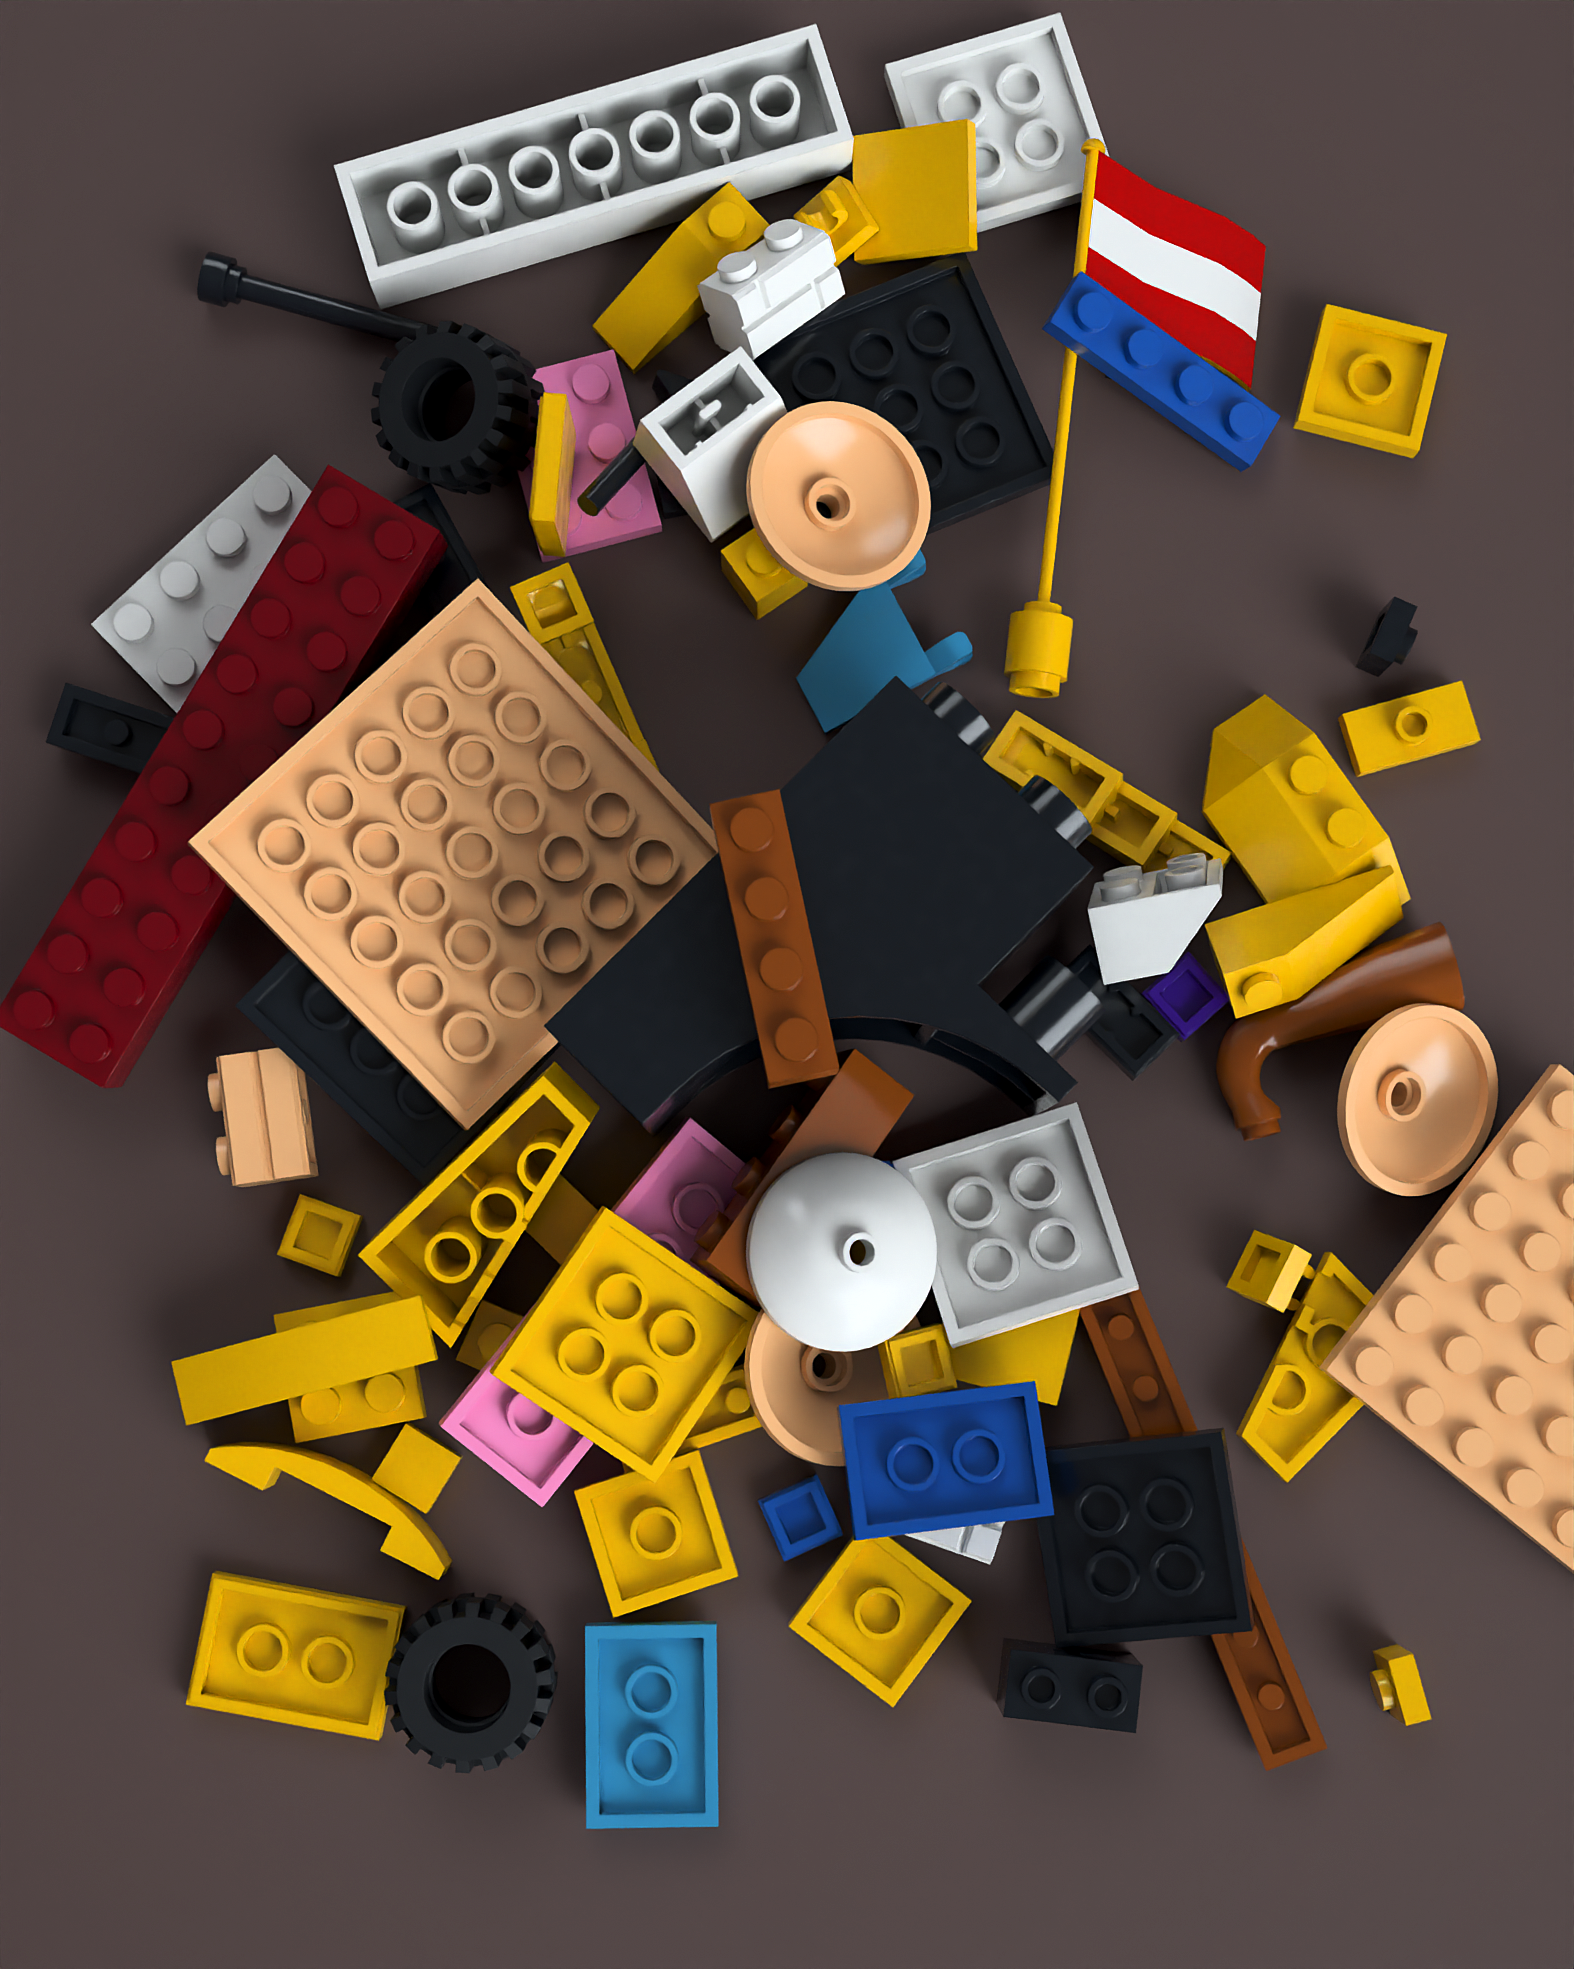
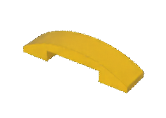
[510,562,659,771]
[204,1442,452,1580]

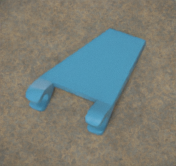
[796,549,973,735]

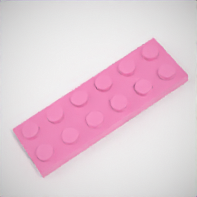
[439,1117,745,1507]

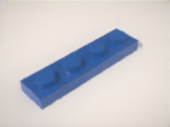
[1042,271,1281,472]

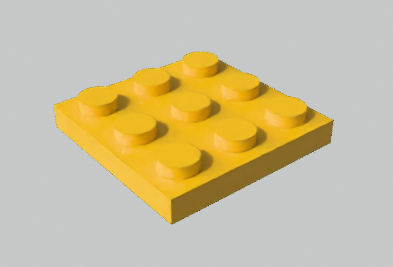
[489,1206,759,1483]

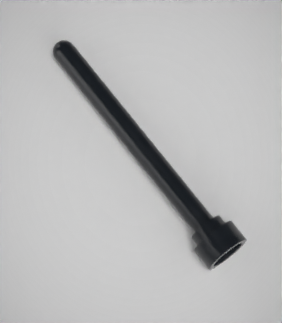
[197,251,438,342]

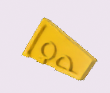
[1236,1252,1374,1483]

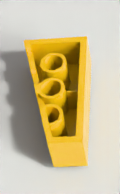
[358,1061,600,1348]

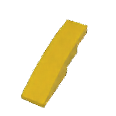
[983,710,1231,873]
[171,1295,438,1426]

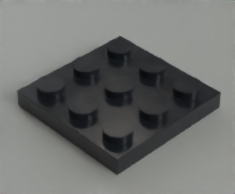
[1036,1428,1255,1648]

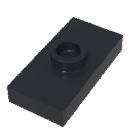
[1067,944,1181,1081]

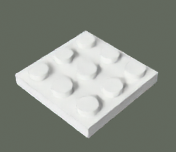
[884,13,1109,233]
[893,1102,1139,1348]

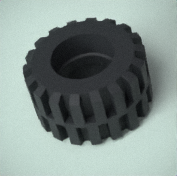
[371,321,545,495]
[384,1592,558,1773]

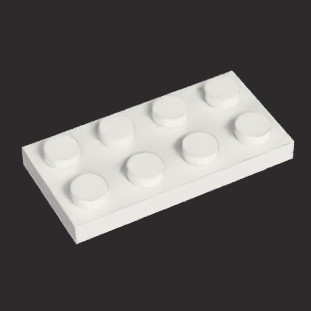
[91,454,312,713]

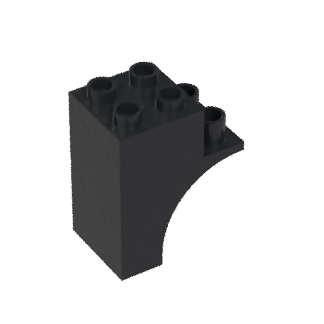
[544,676,1105,1137]

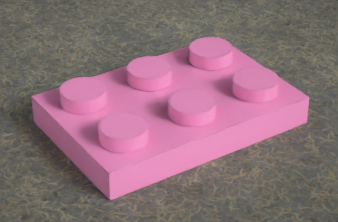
[518,349,663,563]

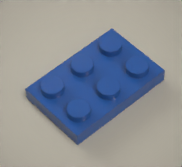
[837,1381,1055,1541]

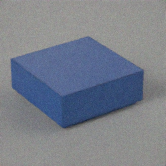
[758,1473,843,1561]

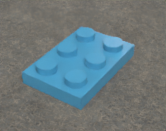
[585,1621,719,1829]

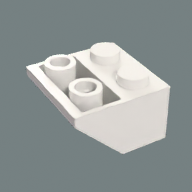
[633,346,788,543]
[1087,853,1223,985]

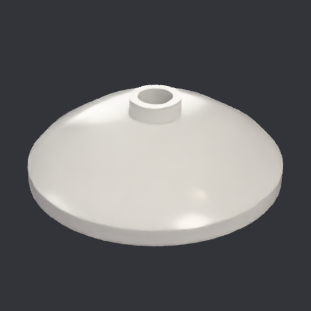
[746,1152,937,1352]

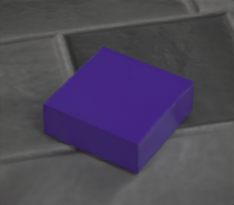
[1140,952,1229,1042]

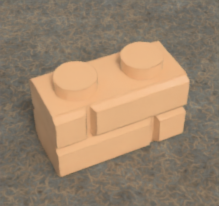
[208,1048,319,1187]

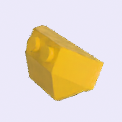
[1201,694,1411,905]

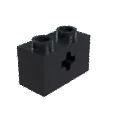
[996,1638,1143,1733]

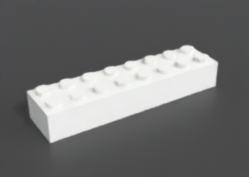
[334,24,854,310]

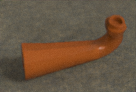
[1216,921,1465,1142]

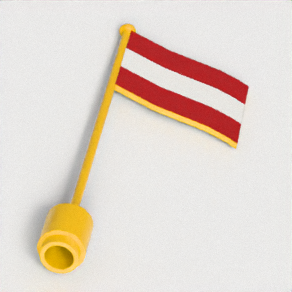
[1004,138,1266,698]

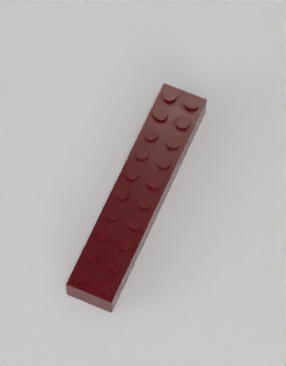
[0,464,449,1088]

